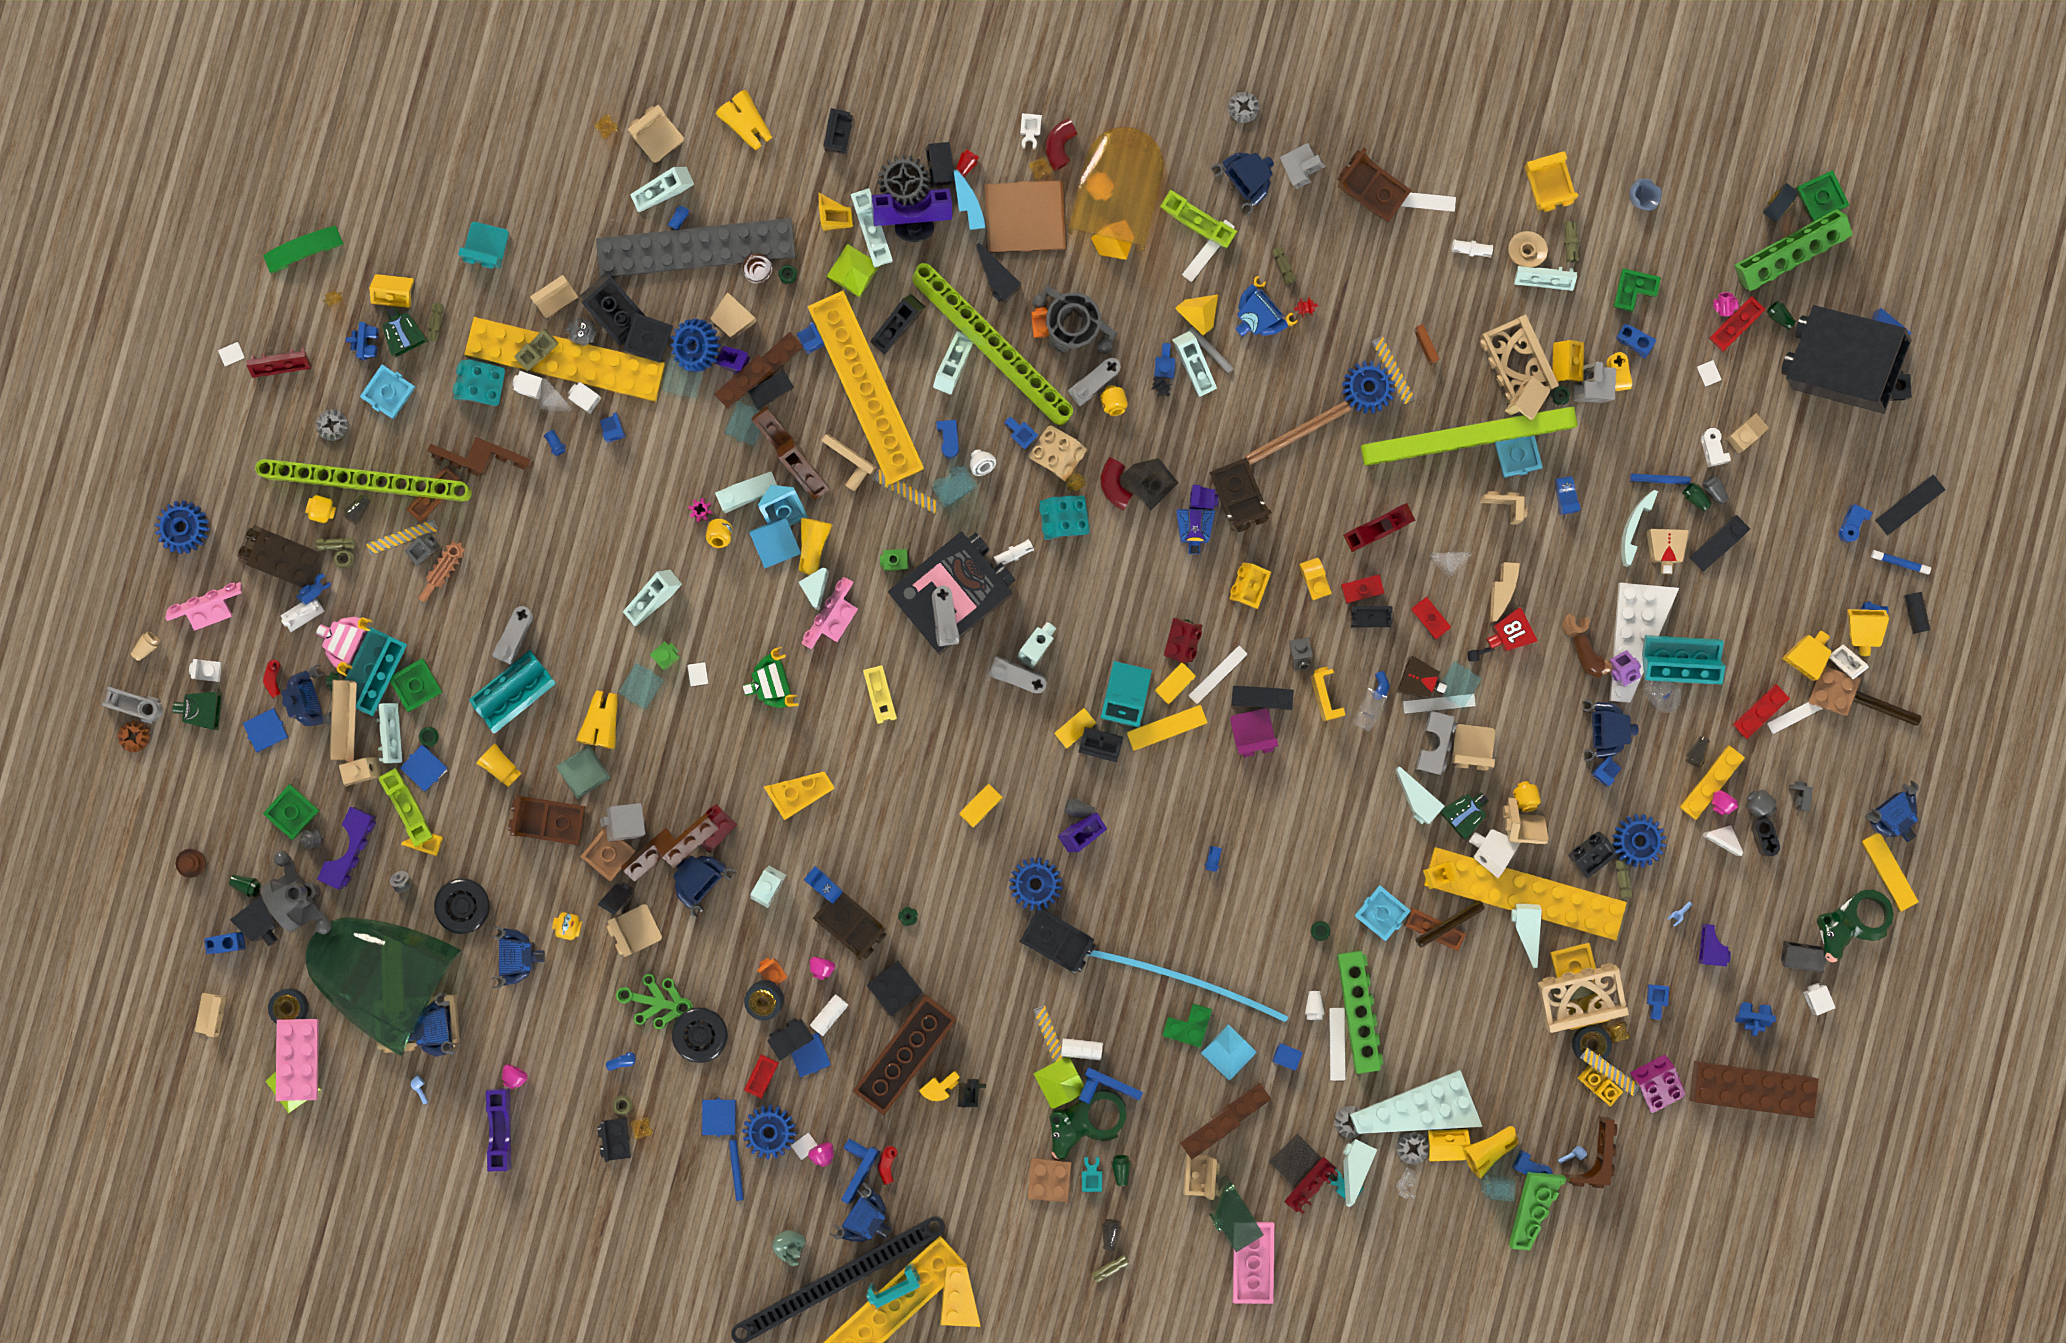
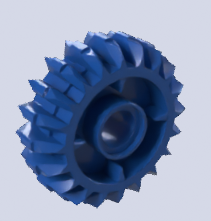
[670,318,722,372]
[1342,361,1395,414]
[155,500,210,554]
[1612,814,1666,868]
[1009,857,1062,911]
[742,1105,797,1159]

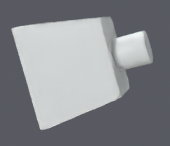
[1469,830,1521,878]

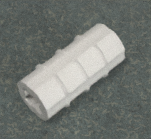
[810,994,849,1036]
[1061,1038,1103,1061]

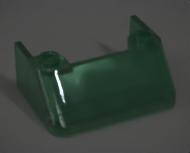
[1209,1175,1264,1252]

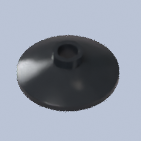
[895,221,934,242]

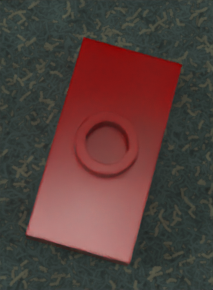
[1341,574,1384,604]
[1411,597,1451,640]
[744,1054,779,1099]

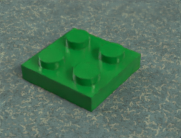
[1795,170,1850,222]
[390,658,443,712]
[263,784,320,840]

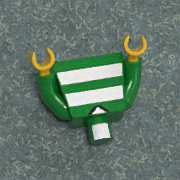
[743,647,799,708]

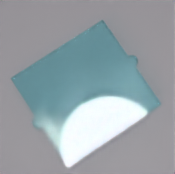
[662,359,702,398]
[724,401,761,446]
[1441,661,1482,708]
[618,663,664,709]

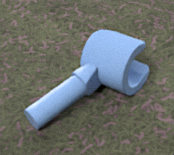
[1667,902,1692,926]
[411,1075,428,1104]
[1558,1146,1587,1164]

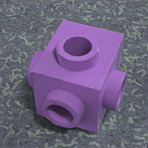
[1610,650,1641,687]

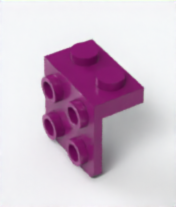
[1230,709,1278,758]
[1630,1054,1686,1113]

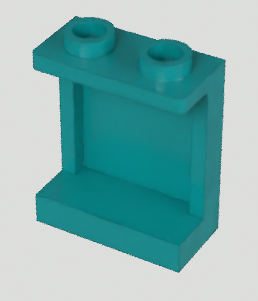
[866,1263,922,1309]

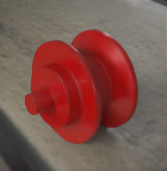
[1294,297,1318,318]

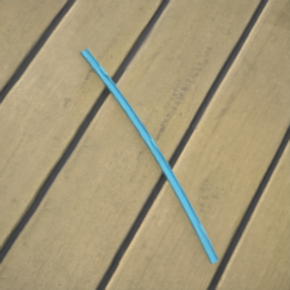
[1086,950,1288,1022]

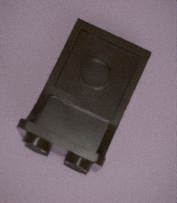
[1209,458,1272,533]
[237,525,320,588]
[812,892,887,960]

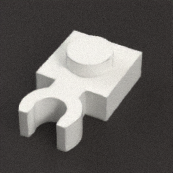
[1020,113,1042,149]

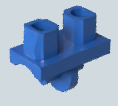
[345,322,379,361]
[1735,1002,1776,1036]

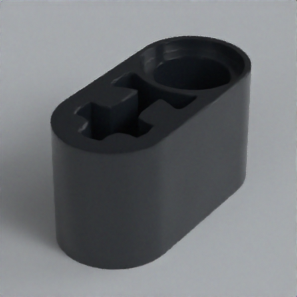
[1751,819,1780,856]

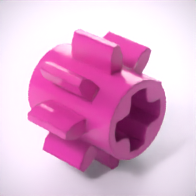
[1713,292,1738,316]
[688,498,713,523]

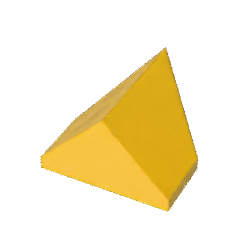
[819,193,853,231]
[1091,220,1134,260]
[1175,294,1218,336]

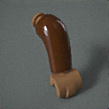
[1562,613,1613,677]

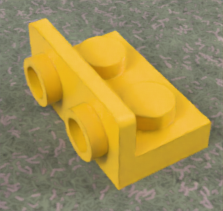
[1230,562,1271,609]

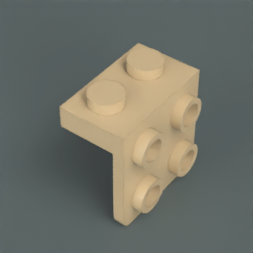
[628,105,684,163]
[1029,425,1087,482]
[1480,491,1527,525]
[1451,724,1495,771]
[1503,798,1549,844]
[607,904,662,957]
[1183,1154,1220,1200]

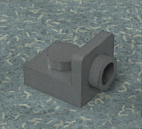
[405,533,441,566]
[1788,781,1813,811]

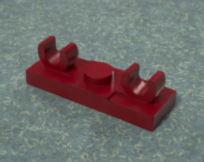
[246,347,311,378]
[1284,1156,1338,1214]

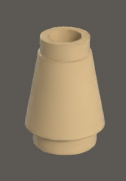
[131,631,160,661]

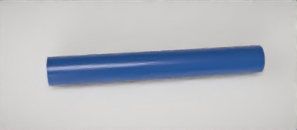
[1630,473,1691,485]
[729,1140,744,1201]

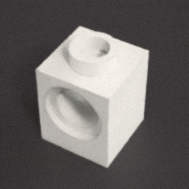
[512,371,545,400]
[568,382,601,414]
[1803,983,1835,1015]

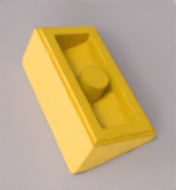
[1155,663,1196,705]
[1054,708,1097,749]

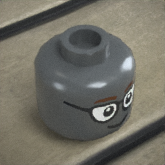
[566,317,597,346]

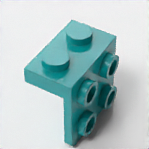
[458,222,509,269]
[453,359,505,406]
[1039,495,1090,540]

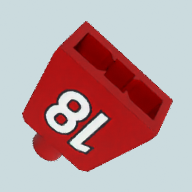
[1486,607,1538,651]

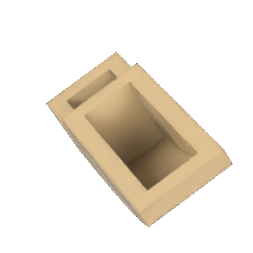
[1490,562,1520,623]

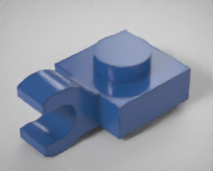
[1154,343,1175,379]
[1005,417,1038,450]
[296,573,331,605]
[1646,984,1669,1020]

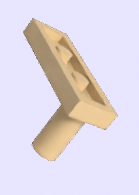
[821,434,877,491]

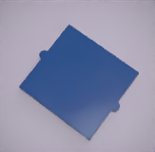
[243,708,288,752]
[400,744,448,792]
[791,1033,831,1077]
[702,1098,736,1137]

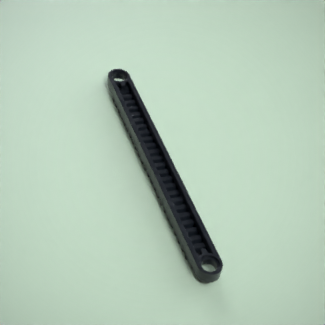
[731,1216,945,1343]

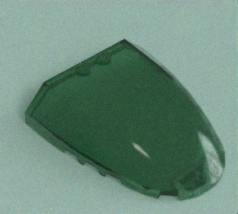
[306,917,463,1057]

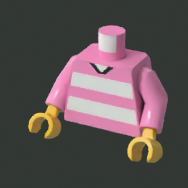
[316,617,372,676]

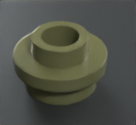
[334,549,355,569]
[613,1095,633,1115]

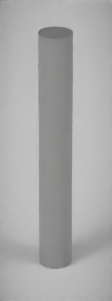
[1187,326,1234,374]

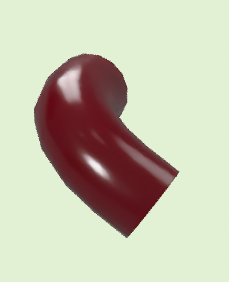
[1045,118,1078,172]
[1100,457,1133,511]

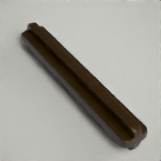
[1853,691,1922,726]
[1415,901,1485,948]

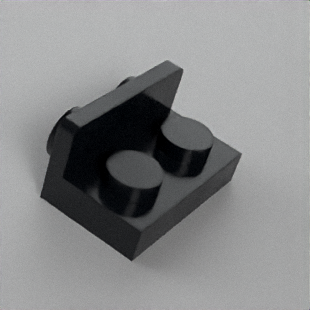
[1568,831,1618,879]
[598,1117,631,1162]

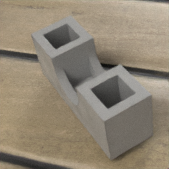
[1415,711,1457,775]

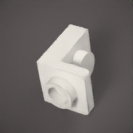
[189,659,222,682]

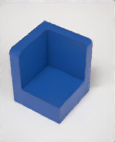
[797,322,825,354]
[600,412,626,443]
[1591,755,1621,787]
[1272,1042,1302,1071]

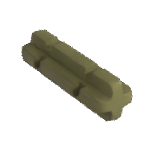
[1272,246,1296,284]
[427,303,444,342]
[316,538,355,550]
[1615,859,1632,898]
[1092,1255,1130,1283]

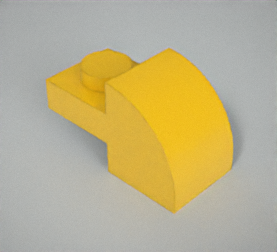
[1299,557,1332,601]
[919,1070,960,1101]

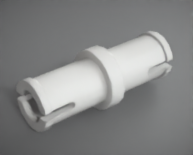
[1451,239,1493,258]
[993,539,1034,565]

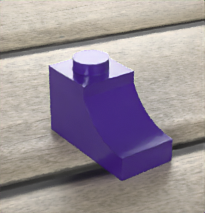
[715,346,750,374]
[1189,485,1219,510]
[1058,813,1107,852]
[1699,924,1731,967]

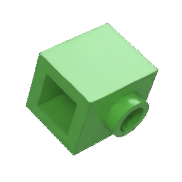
[880,549,909,572]
[650,641,680,671]

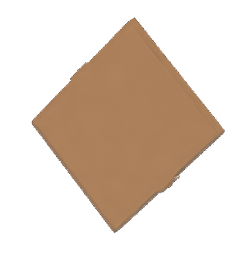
[985,181,1066,253]

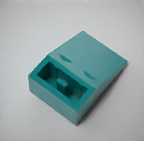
[1100,661,1152,728]

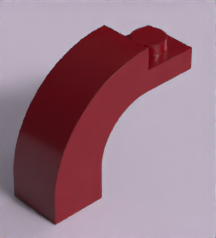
[1343,503,1416,552]

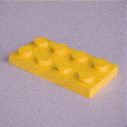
[1550,943,1610,1030]

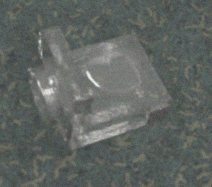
[1395,1167,1417,1200]

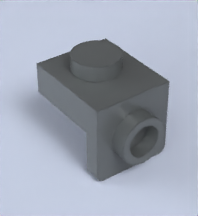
[1289,637,1313,671]

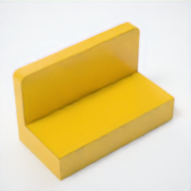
[369,274,414,308]
[1553,340,1584,382]
[1428,1129,1471,1161]

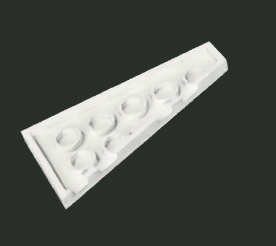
[1609,583,1679,703]

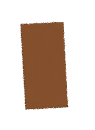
[1414,324,1439,365]

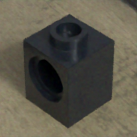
[1890,371,1912,401]

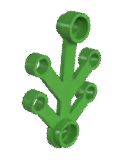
[616,974,693,1029]

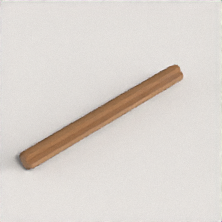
[1245,401,1351,465]

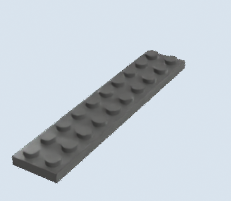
[596,218,796,277]

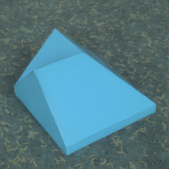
[758,485,809,526]
[1201,1024,1257,1081]

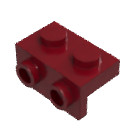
[1163,618,1202,663]
[701,804,737,853]

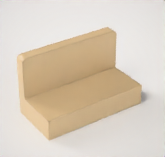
[530,275,578,319]
[1505,376,1550,420]
[195,993,226,1037]

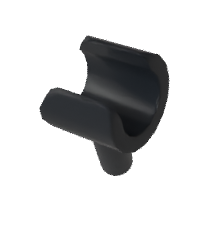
[1468,647,1495,661]

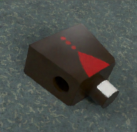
[1397,656,1447,698]

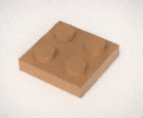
[1809,667,1861,717]
[580,827,637,882]
[1028,1158,1071,1202]

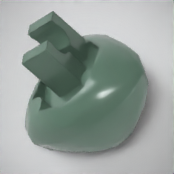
[772,1230,806,1266]

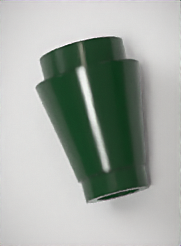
[1767,301,1796,330]
[1682,482,1712,511]
[229,875,261,897]
[1111,1155,1131,1186]

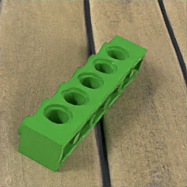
[1734,209,1853,291]
[1337,950,1383,1074]

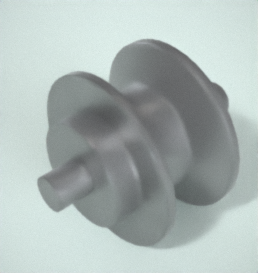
[300,829,323,850]
[390,871,412,893]

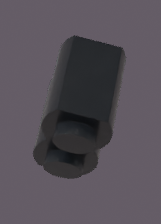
[767,1018,814,1061]

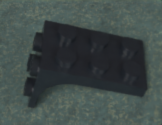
[1019,908,1096,974]

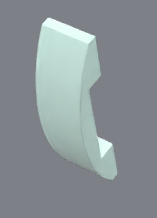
[851,188,893,267]
[1621,490,1658,567]

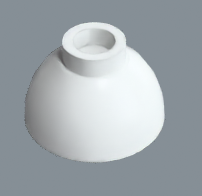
[970,449,996,476]

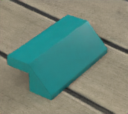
[344,627,407,716]
[1642,635,1726,685]
[469,650,556,734]

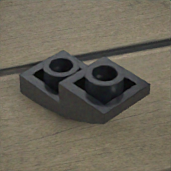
[748,371,794,409]

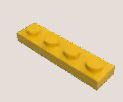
[1679,745,1745,820]

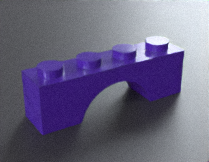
[871,189,952,226]
[317,807,376,889]
[486,1088,511,1172]

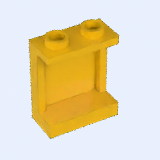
[1524,151,1578,212]
[1310,667,1345,722]

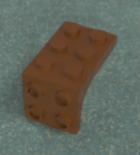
[1337,148,1412,223]
[508,796,586,846]
[1564,1116,1618,1188]

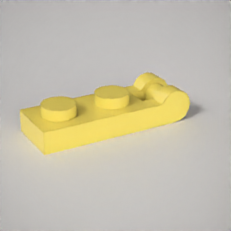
[863,665,897,724]

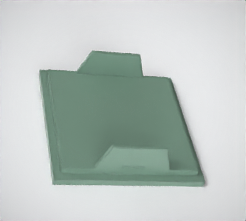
[556,745,611,799]

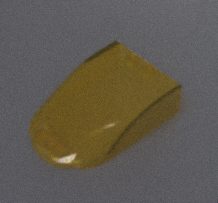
[1068,127,1164,252]

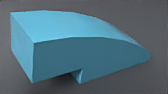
[954,169,986,230]

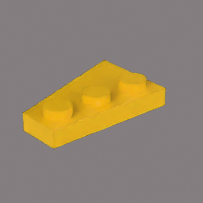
[764,772,835,820]
[940,1264,981,1327]

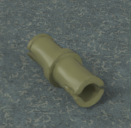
[1564,221,1580,262]

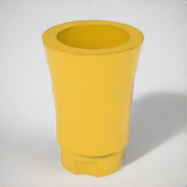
[476,743,522,787]

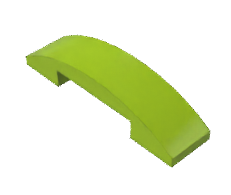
[1160,190,1237,248]
[378,768,433,847]

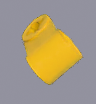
[1606,352,1632,391]

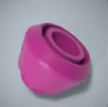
[1711,790,1738,816]
[809,956,836,980]
[501,1064,528,1089]
[808,1142,834,1167]

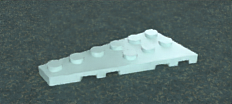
[1349,1070,1483,1134]

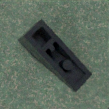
[976,243,1021,303]
[870,294,926,355]
[1689,515,1750,572]
[1231,686,1294,711]
[598,882,635,915]

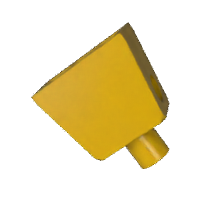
[1847,609,1889,656]
[1782,631,1832,681]

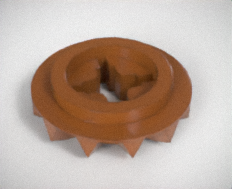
[117,720,150,752]

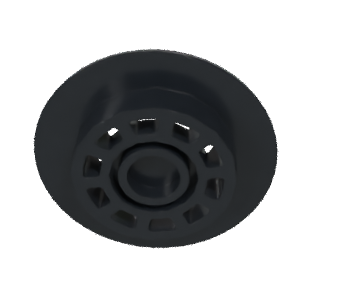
[434,878,490,934]
[672,1008,728,1063]

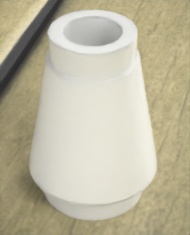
[1305,991,1325,1020]

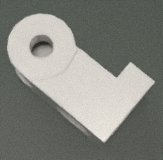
[1701,428,1731,468]

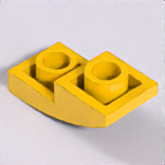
[959,784,1003,828]
[1578,1065,1623,1107]

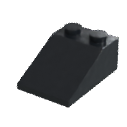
[577,272,645,346]

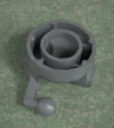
[1032,286,1118,354]
[261,851,332,934]

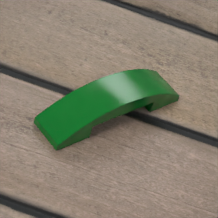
[263,226,344,274]

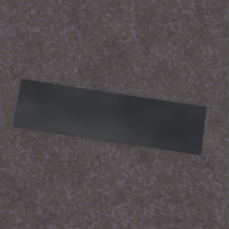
[1875,474,1946,536]

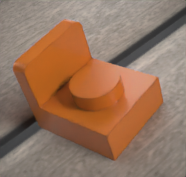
[1031,307,1049,338]
[757,957,788,985]

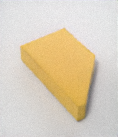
[401,833,443,856]

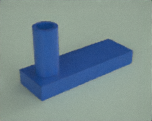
[1079,1067,1143,1104]
[841,1139,881,1204]

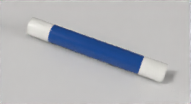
[1871,550,1931,575]

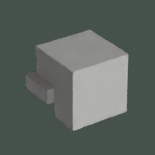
[1280,143,1326,189]
[1573,362,1616,403]
[600,803,645,842]

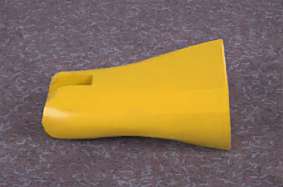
[716,90,773,151]
[799,518,833,575]
[576,690,618,749]
[1463,1126,1519,1178]

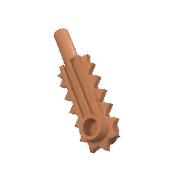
[418,541,466,602]

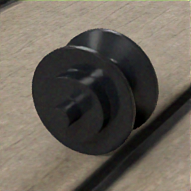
[1151,377,1172,397]

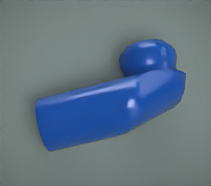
[1372,671,1390,700]
[606,1052,636,1071]

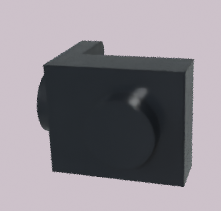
[958,1079,986,1108]

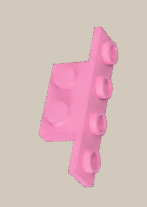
[802,577,858,649]
[165,582,242,631]

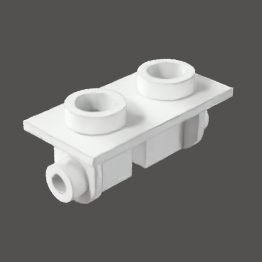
[280,597,325,632]

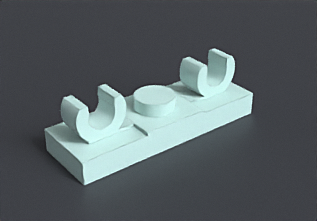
[1514,266,1577,291]
[376,703,402,763]

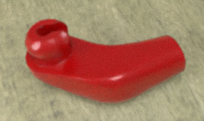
[263,660,281,699]
[877,1146,897,1185]

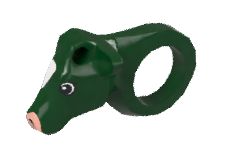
[1817,890,1894,962]
[1049,1090,1127,1160]

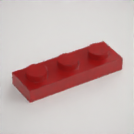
[1709,296,1766,352]
[1732,684,1790,739]

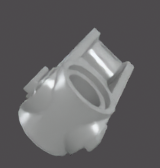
[1067,358,1121,407]
[932,586,959,646]
[493,606,533,665]
[988,656,1047,694]
[101,686,163,724]

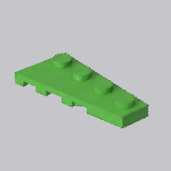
[1509,1172,1567,1250]

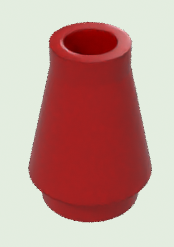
[956,149,979,177]

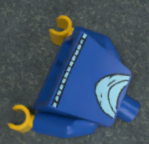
[1236,276,1298,336]

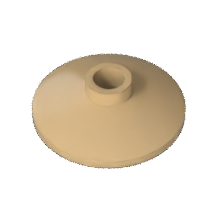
[1508,231,1548,268]

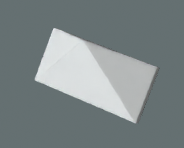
[1829,645,1869,679]
[1702,825,1743,856]

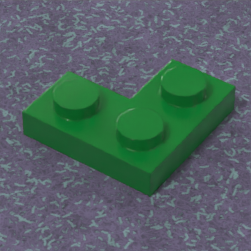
[1613,268,1661,312]
[1162,1003,1212,1048]

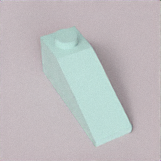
[630,167,695,212]
[933,331,973,395]
[1172,331,1217,397]
[715,472,778,514]
[623,570,682,626]
[1395,767,1444,824]
[1511,903,1542,968]
[1343,1139,1377,1207]

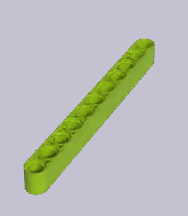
[912,263,1073,426]
[1360,407,1578,466]
[255,459,472,502]

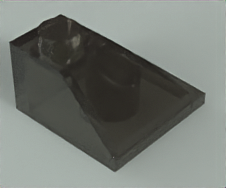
[1120,458,1179,510]

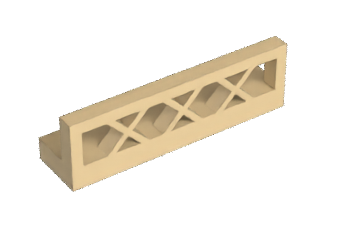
[330,680,357,762]

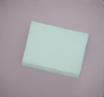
[799,568,829,610]

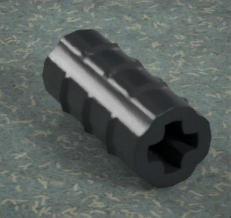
[1904,591,1931,634]

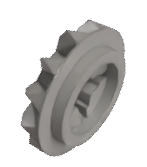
[1228,91,1259,123]
[316,409,348,441]
[1335,1106,1362,1138]
[1397,1132,1429,1165]

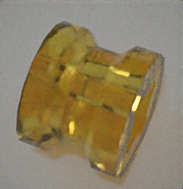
[1606,1022,1630,1043]

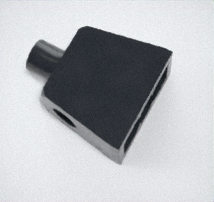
[230,897,280,947]

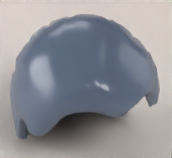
[1629,178,1662,210]

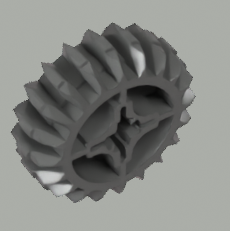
[877,154,931,206]

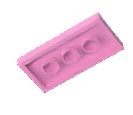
[276,1019,319,1101]
[1233,1222,1274,1304]

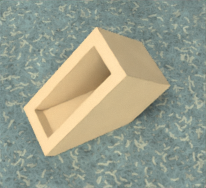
[1726,413,1769,454]

